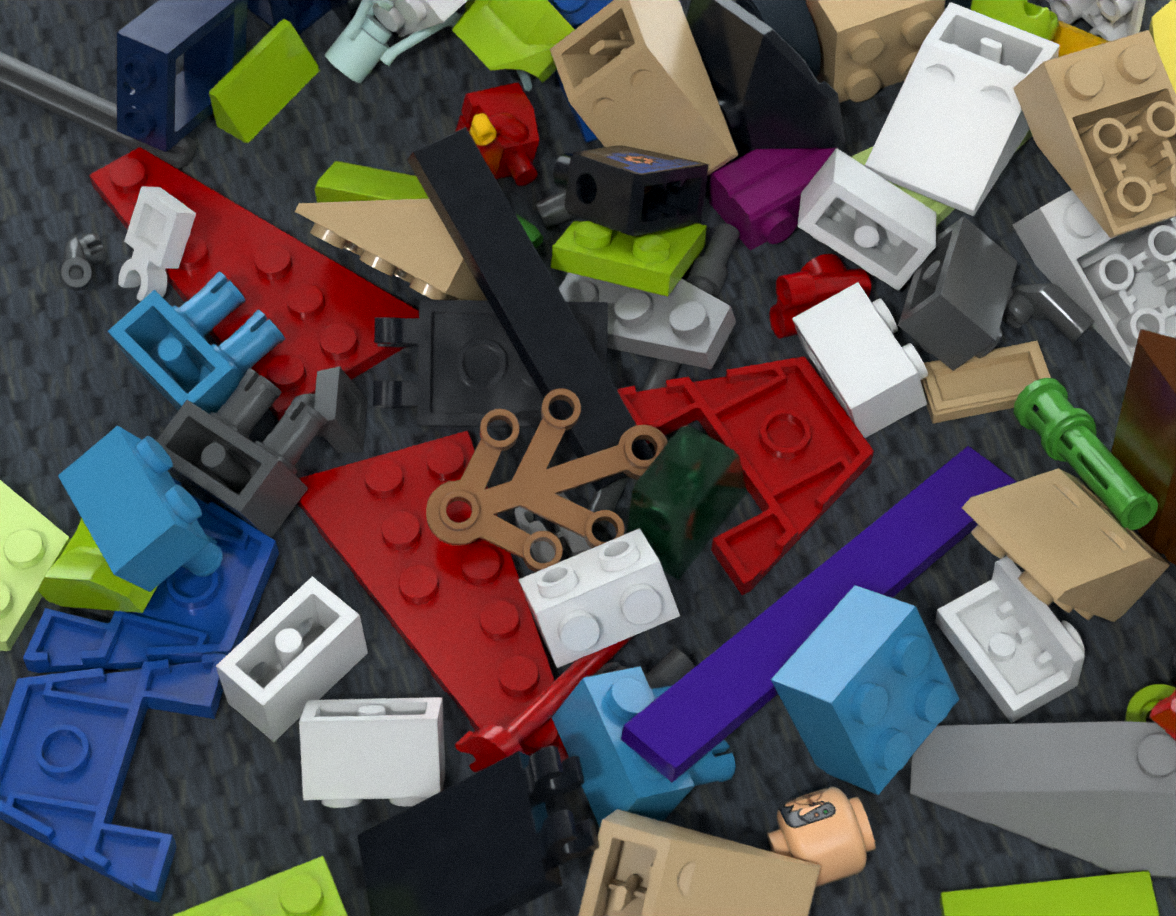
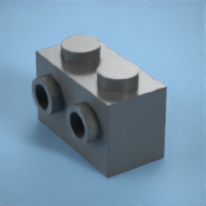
[898,216,1017,371]

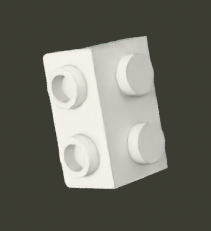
[935,556,1085,723]

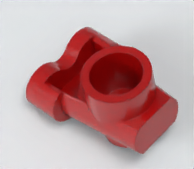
[769,254,872,339]

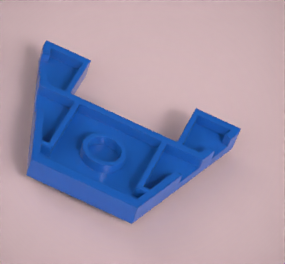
[23,477,279,673]
[0,653,227,902]

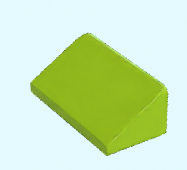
[209,19,320,143]
[315,161,428,203]

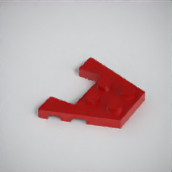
[617,356,874,595]

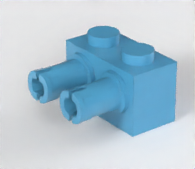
[108,271,285,414]
[58,425,223,592]
[552,666,736,827]

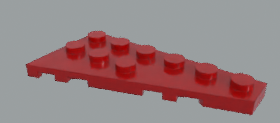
[89,147,419,421]
[297,430,569,761]

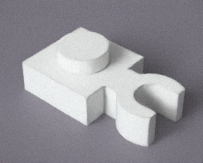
[118,186,196,302]

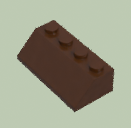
[1111,329,1176,565]

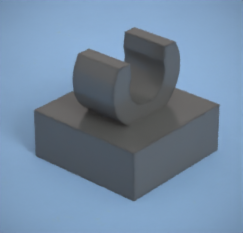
[296,366,367,453]

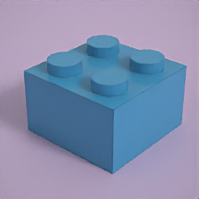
[771,585,959,795]

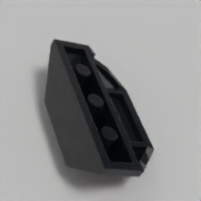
[686,0,845,149]

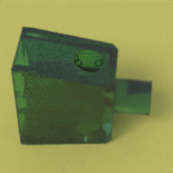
[627,425,747,580]

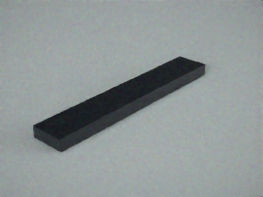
[407,127,654,491]

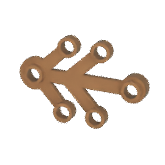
[426,388,669,572]

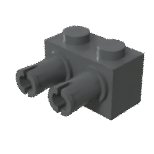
[156,368,328,538]

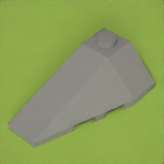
[910,721,1176,879]

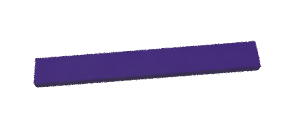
[620,446,1017,783]

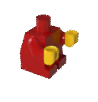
[455,82,540,186]

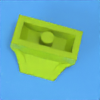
[451,0,575,83]
[38,518,158,613]

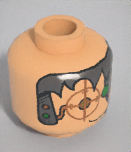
[767,787,876,888]

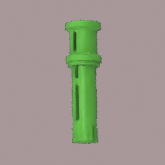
[1013,378,1158,530]

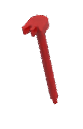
[455,635,635,772]

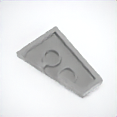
[559,272,736,369]

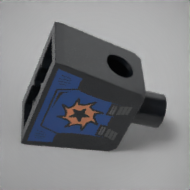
[553,145,709,236]

